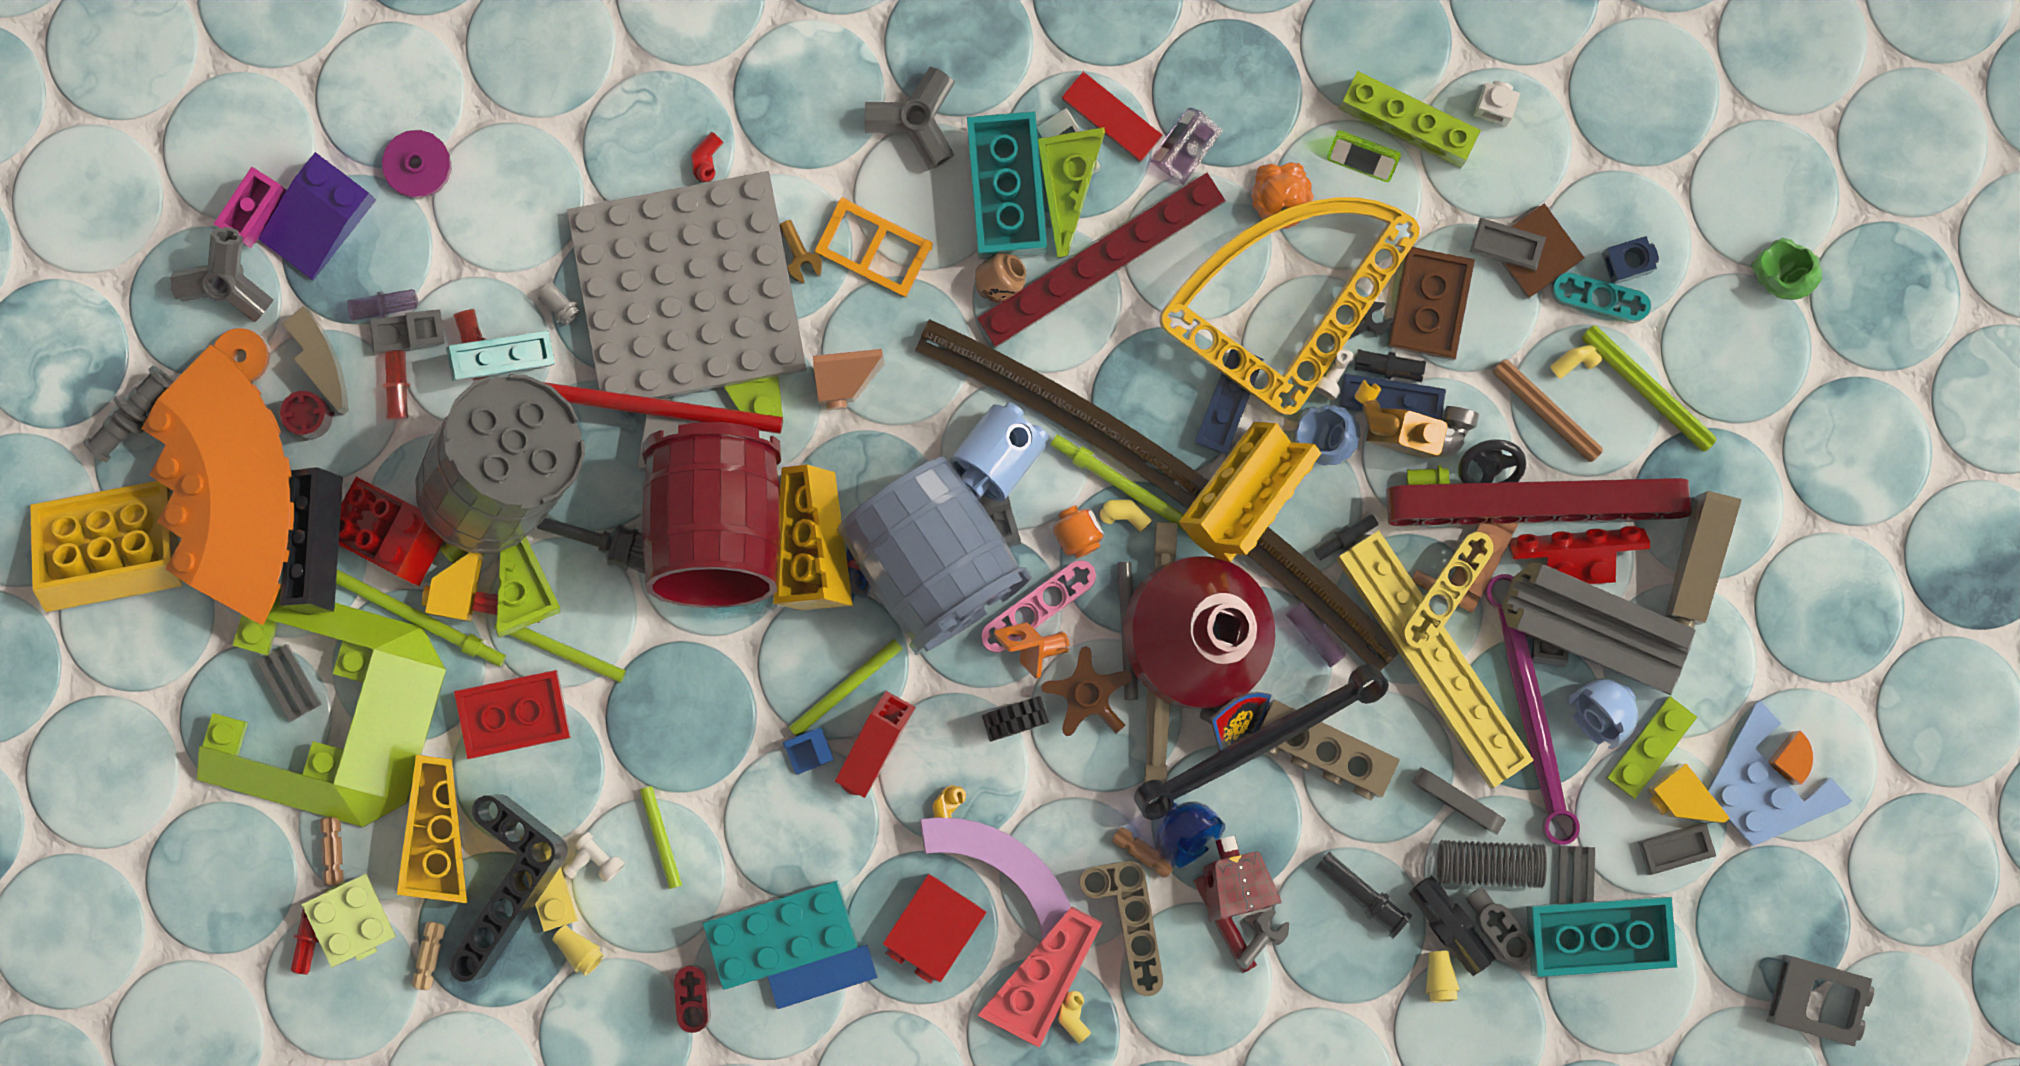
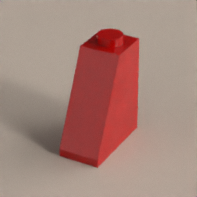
[835,691,916,798]

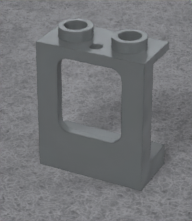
[1766,955,1874,1047]

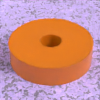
[214,328,270,383]

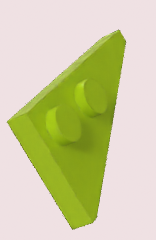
[1038,127,1105,258]
[496,537,560,638]

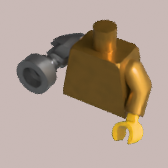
[1354,380,1479,458]

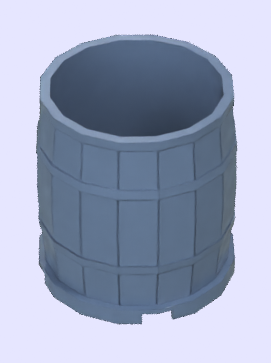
[837,457,1032,655]

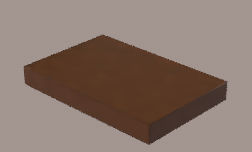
[1387,247,1475,361]

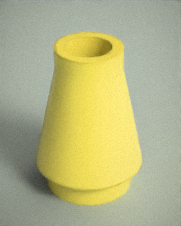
[552,925,604,976]
[1425,951,1460,1003]

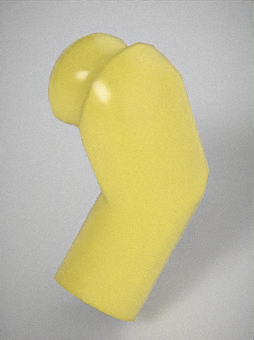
[1550,345,1602,379]
[1099,500,1152,533]
[1058,991,1091,1044]

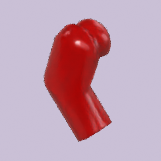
[691,131,724,182]

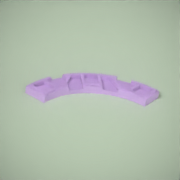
[919,817,1071,940]

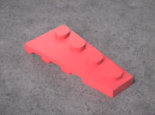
[978,907,1103,1047]

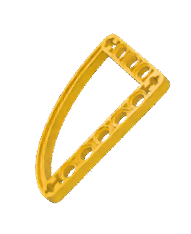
[1159,197,1420,415]

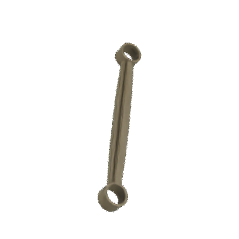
[1144,522,1177,799]

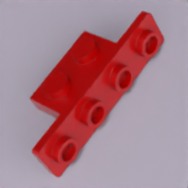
[1508,526,1650,584]

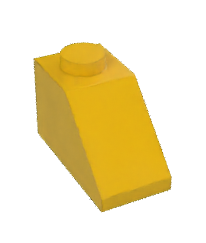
[422,553,484,622]
[1648,763,1730,823]

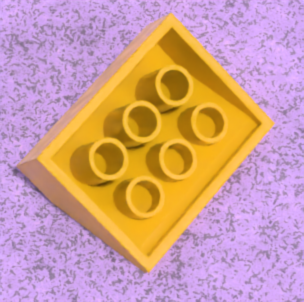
[30,481,183,612]

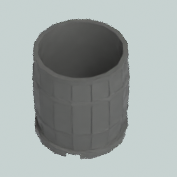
[415,374,585,554]

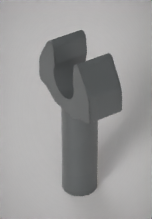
[1236,910,1289,969]

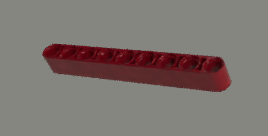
[1386,478,1692,526]

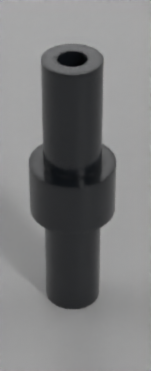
[1313,514,1379,561]

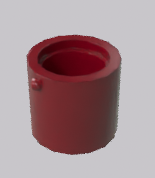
[280,391,334,439]

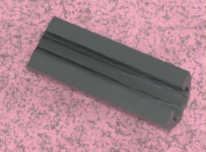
[1502,562,1696,696]

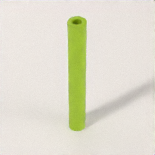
[639,786,682,889]

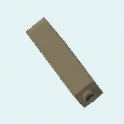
[1666,491,1742,629]

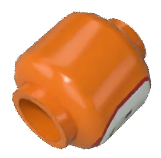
[1053,505,1104,559]

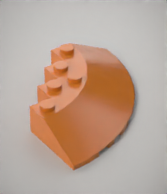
[141,345,294,625]

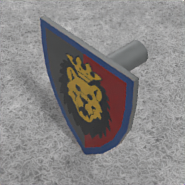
[1200,691,1272,752]

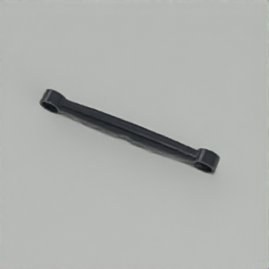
[1134,664,1389,820]

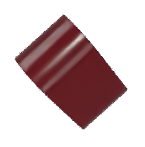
[674,965,711,1033]

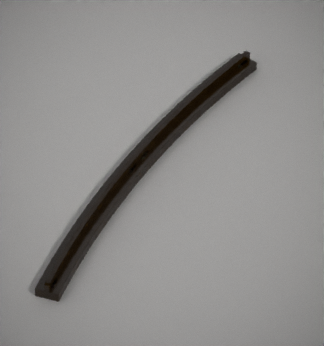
[915,319,1399,671]

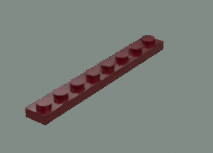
[977,172,1226,348]

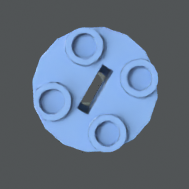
[949,402,1049,502]

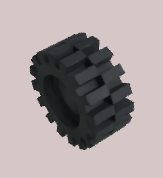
[981,696,1049,742]

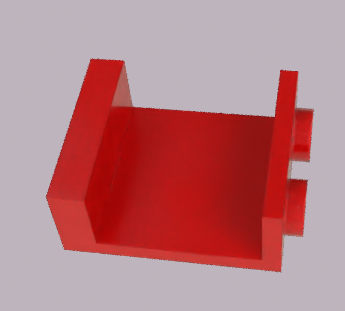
[883,873,987,984]

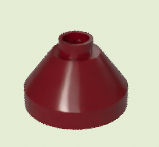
[1123,556,1276,709]

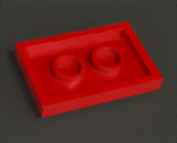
[454,670,571,760]

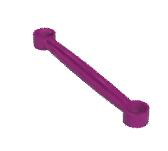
[1485,574,1580,845]

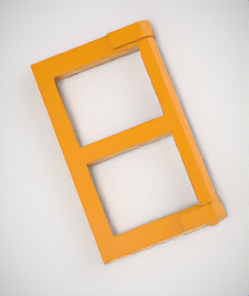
[814,197,934,297]

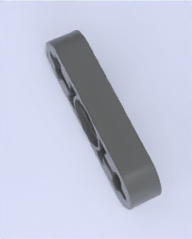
[1411,767,1506,835]

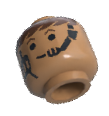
[975,253,1026,303]

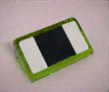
[1327,129,1402,182]

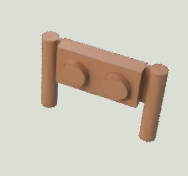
[1412,523,1518,613]

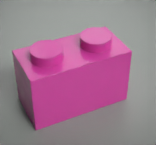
[214,167,287,249]

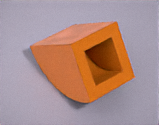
[1768,730,1813,785]

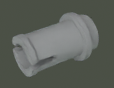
[536,282,580,326]

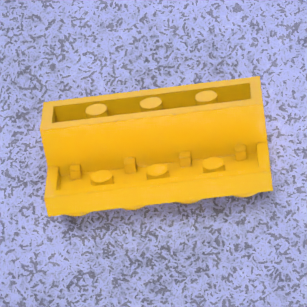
[1179,422,1321,562]

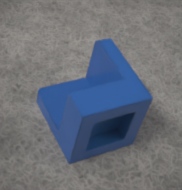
[782,727,835,774]

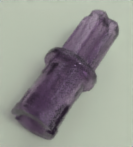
[347,289,418,321]

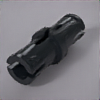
[1354,349,1426,383]

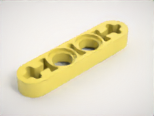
[1402,532,1493,649]

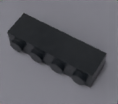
[280,467,343,614]

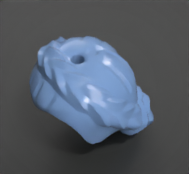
[1293,405,1360,466]

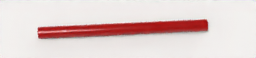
[543,382,783,434]

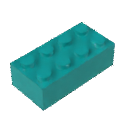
[967,111,1047,260]
[703,880,859,990]
[1526,896,1678,977]

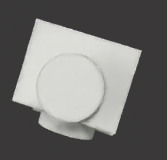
[1474,81,1520,127]

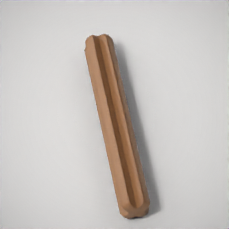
[1493,359,1603,462]

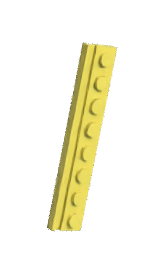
[1336,530,1534,789]

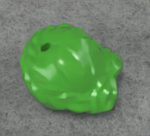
[1751,237,1822,300]

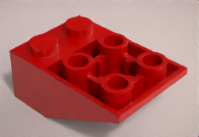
[339,476,444,587]

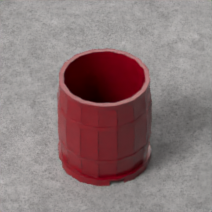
[642,422,781,608]

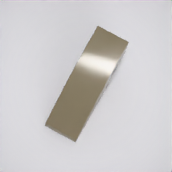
[282,306,349,415]

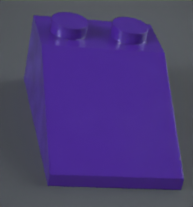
[258,152,376,281]

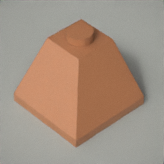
[813,349,884,410]

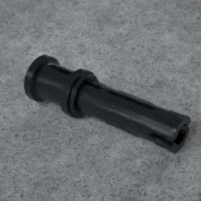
[1315,851,1413,939]

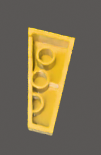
[773,464,853,611]
[396,755,467,903]

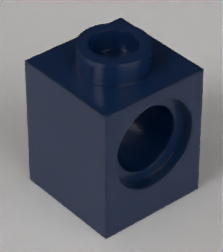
[1602,236,1659,284]

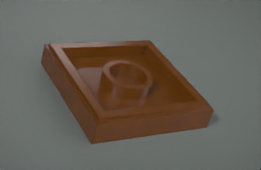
[1500,203,1585,299]

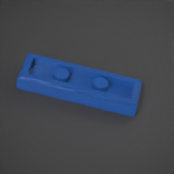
[767,944,878,1009]

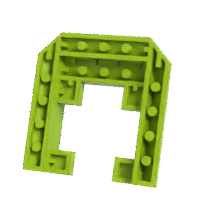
[197,587,447,827]

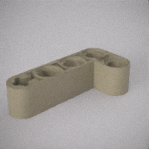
[1079,861,1163,996]

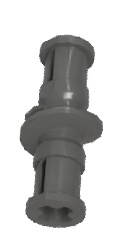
[83,366,174,462]

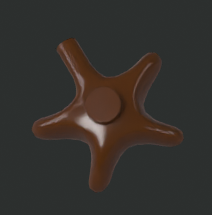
[1041,646,1133,736]

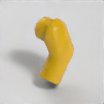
[932,785,966,818]

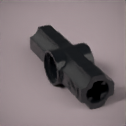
[1408,875,1496,976]

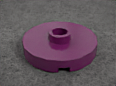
[382,130,452,199]

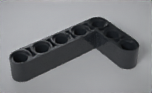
[449,794,568,982]

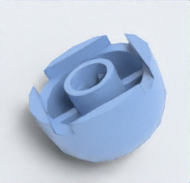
[1569,678,1639,749]

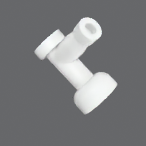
[1314,348,1356,400]
[563,832,626,883]

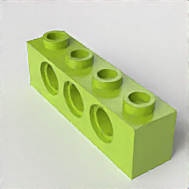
[1339,71,1481,168]

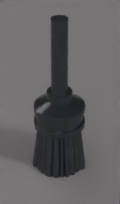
[537,517,645,574]

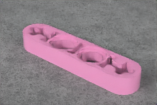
[981,560,1096,653]

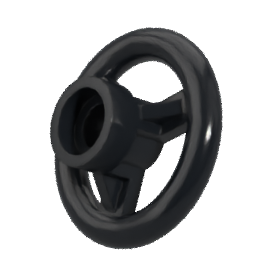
[1458,439,1527,484]

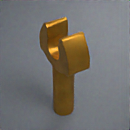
[779,220,822,284]

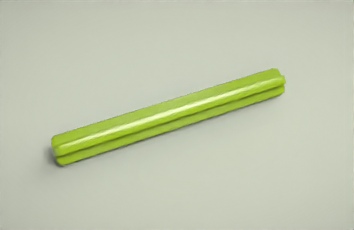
[1582,325,1717,452]

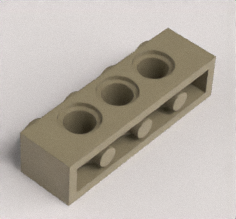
[1257,699,1400,801]

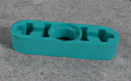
[1551,273,1651,323]

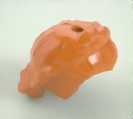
[1251,162,1314,229]

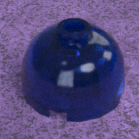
[1155,801,1225,868]

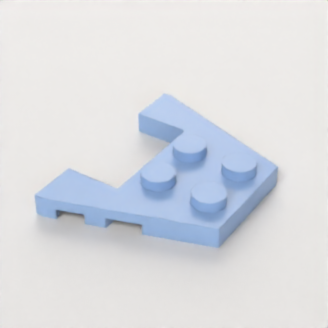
[1707,701,1852,846]

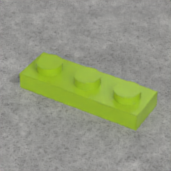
[1605,696,1698,799]

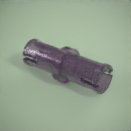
[1285,601,1347,668]

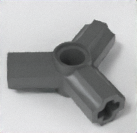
[865,66,955,170]
[170,227,274,322]

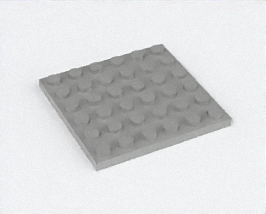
[567,171,807,410]

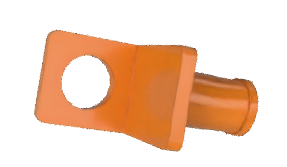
[993,622,1070,678]

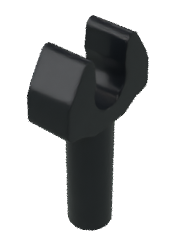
[1329,302,1393,345]

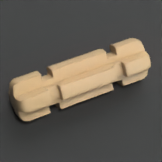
[412,921,445,991]

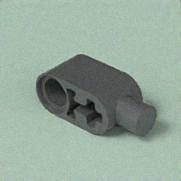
[1465,886,1533,963]

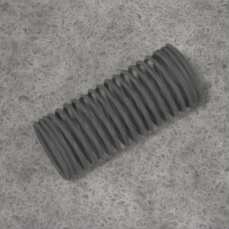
[1437,840,1547,889]

